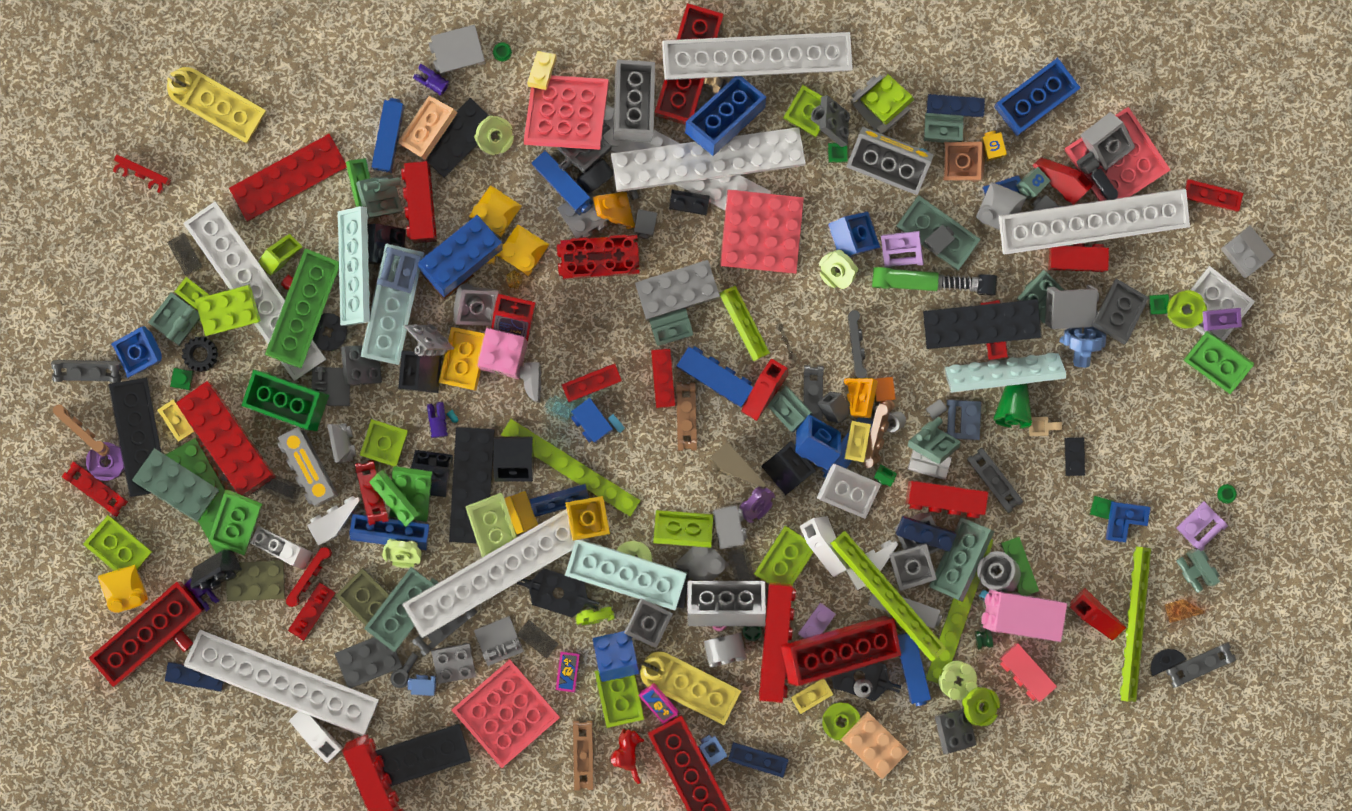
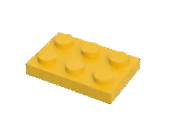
[439,327,485,391]

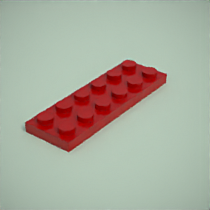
[229,133,347,222]

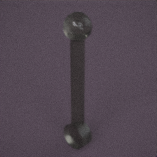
[776,323,797,360]

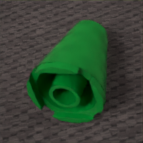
[993,383,1032,429]

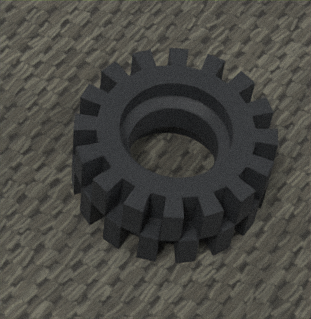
[182,337,218,372]

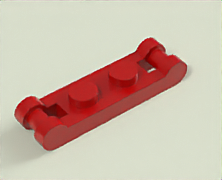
[354,460,388,525]
[62,461,129,517]
[286,547,332,607]

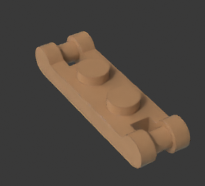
[676,382,697,451]
[863,400,895,468]
[53,404,110,456]
[573,720,594,791]

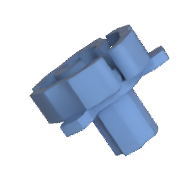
[1059,327,1106,368]

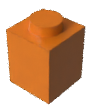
[875,377,896,404]

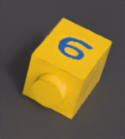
[981,131,1007,161]

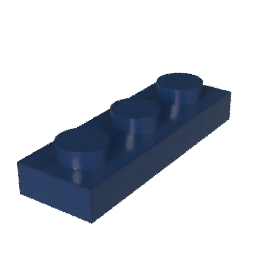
[926,94,985,118]
[530,484,589,517]
[896,516,957,552]
[164,662,224,692]
[728,742,789,778]

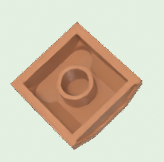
[943,142,985,182]

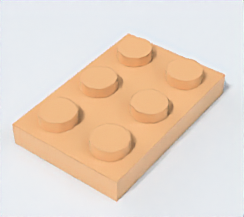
[397,96,458,160]
[841,711,909,779]

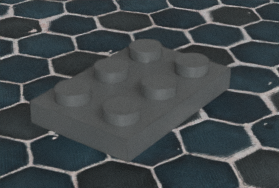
[1092,279,1149,345]
[334,637,403,688]

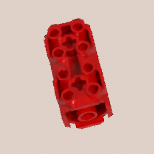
[557,235,640,280]

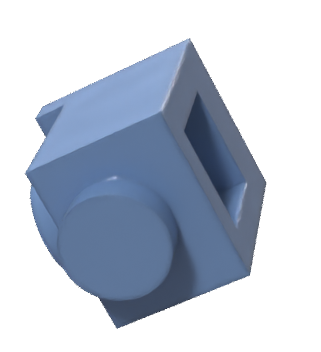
[408,675,436,696]
[699,734,727,766]

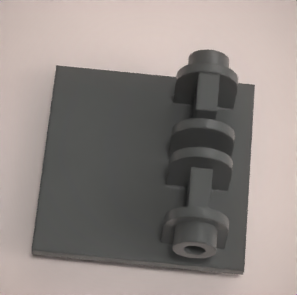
[312,367,350,406]

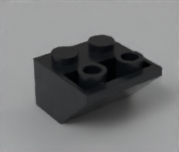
[367,224,406,265]
[398,351,442,393]
[493,437,534,482]
[761,441,816,496]
[411,450,453,498]
[190,550,242,590]

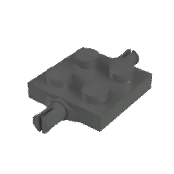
[557,123,612,174]

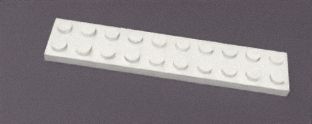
[662,32,853,80]
[603,105,771,211]
[611,127,806,192]
[999,189,1190,254]
[183,202,326,381]
[402,509,589,638]
[184,630,379,736]

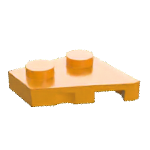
[593,192,635,229]
[844,378,878,418]

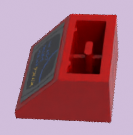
[491,294,537,341]

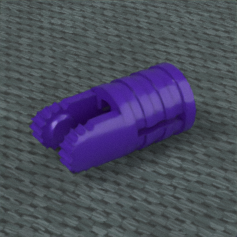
[413,63,450,96]
[427,401,448,438]
[184,579,220,612]

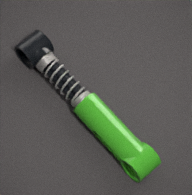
[872,267,997,296]

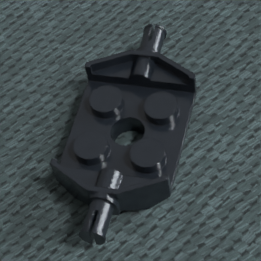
[517,568,600,618]
[831,662,901,702]

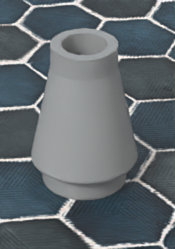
[854,679,873,698]

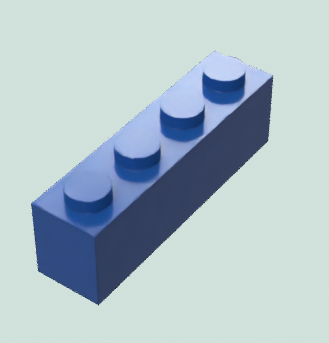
[676,346,753,408]
[350,514,429,550]

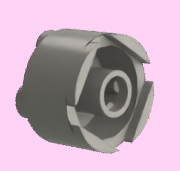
[977,551,1021,593]
[704,633,747,668]

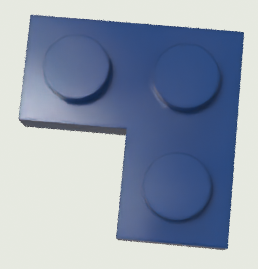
[1106,501,1151,543]

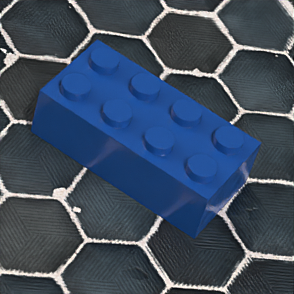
[994,57,1080,137]
[685,76,766,156]
[418,215,503,297]

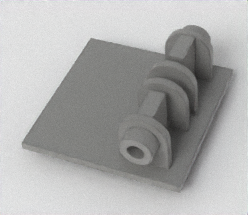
[404,324,454,356]
[474,616,524,666]
[431,643,476,684]

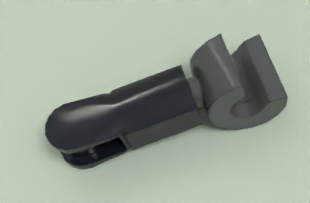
[1076,151,1118,200]

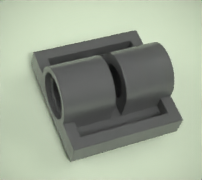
[811,95,850,147]
[341,345,382,386]
[935,708,977,754]

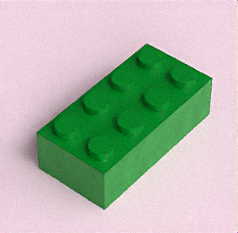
[241,369,329,432]

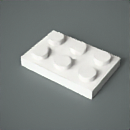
[817,463,881,519]

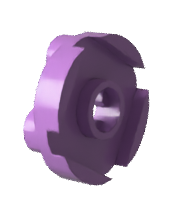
[86,442,124,481]
[739,486,775,523]

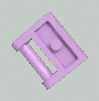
[881,231,924,268]
[1176,501,1228,551]

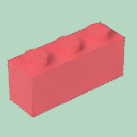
[999,643,1057,702]

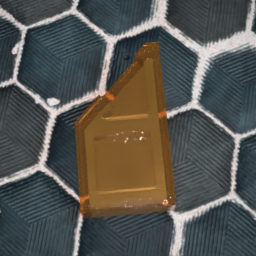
[1164,599,1204,623]

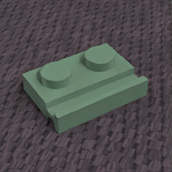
[924,113,964,143]
[649,308,694,346]
[768,386,813,433]

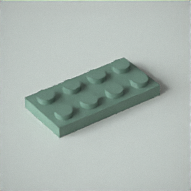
[896,195,981,271]
[132,448,219,523]
[929,517,994,602]
[364,567,435,652]

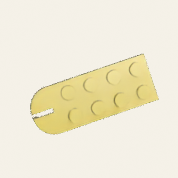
[167,67,267,144]
[640,651,741,725]

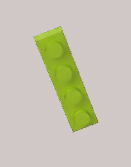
[719,286,770,361]

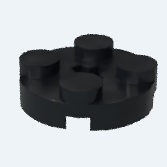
[312,313,348,351]

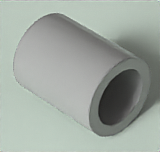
[926,399,947,419]

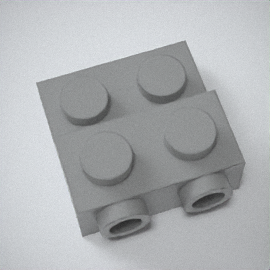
[557,191,609,238]

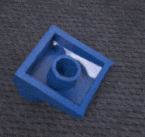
[111,326,162,378]

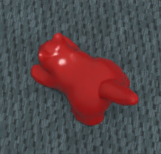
[610,729,644,784]

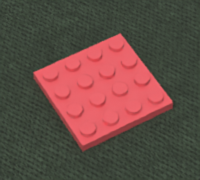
[524,76,609,150]
[1064,107,1170,201]
[720,190,804,274]
[452,659,560,769]

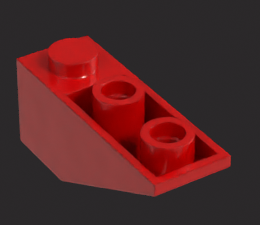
[1032,157,1094,205]
[741,358,789,421]
[1070,588,1126,641]

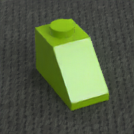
[258,233,303,276]

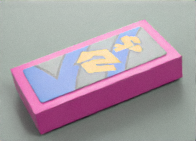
[556,652,580,693]
[638,683,679,724]

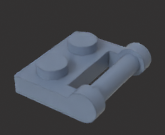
[377,247,421,294]
[945,400,981,440]

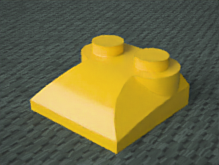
[469,185,522,237]
[497,224,549,276]
[566,496,610,541]
[98,565,148,613]

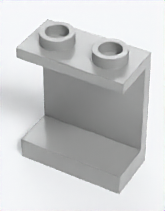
[429,25,486,76]
[851,75,910,134]
[1045,285,1099,329]

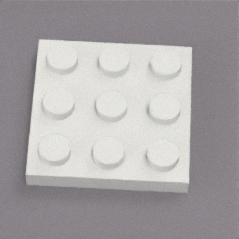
[1182,266,1255,341]

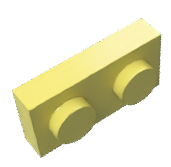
[527,51,556,90]
[158,399,195,442]
[844,421,871,462]
[790,679,834,714]

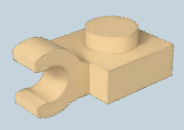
[704,77,729,94]
[1029,417,1062,437]

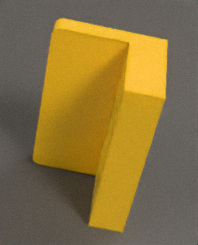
[504,491,538,535]

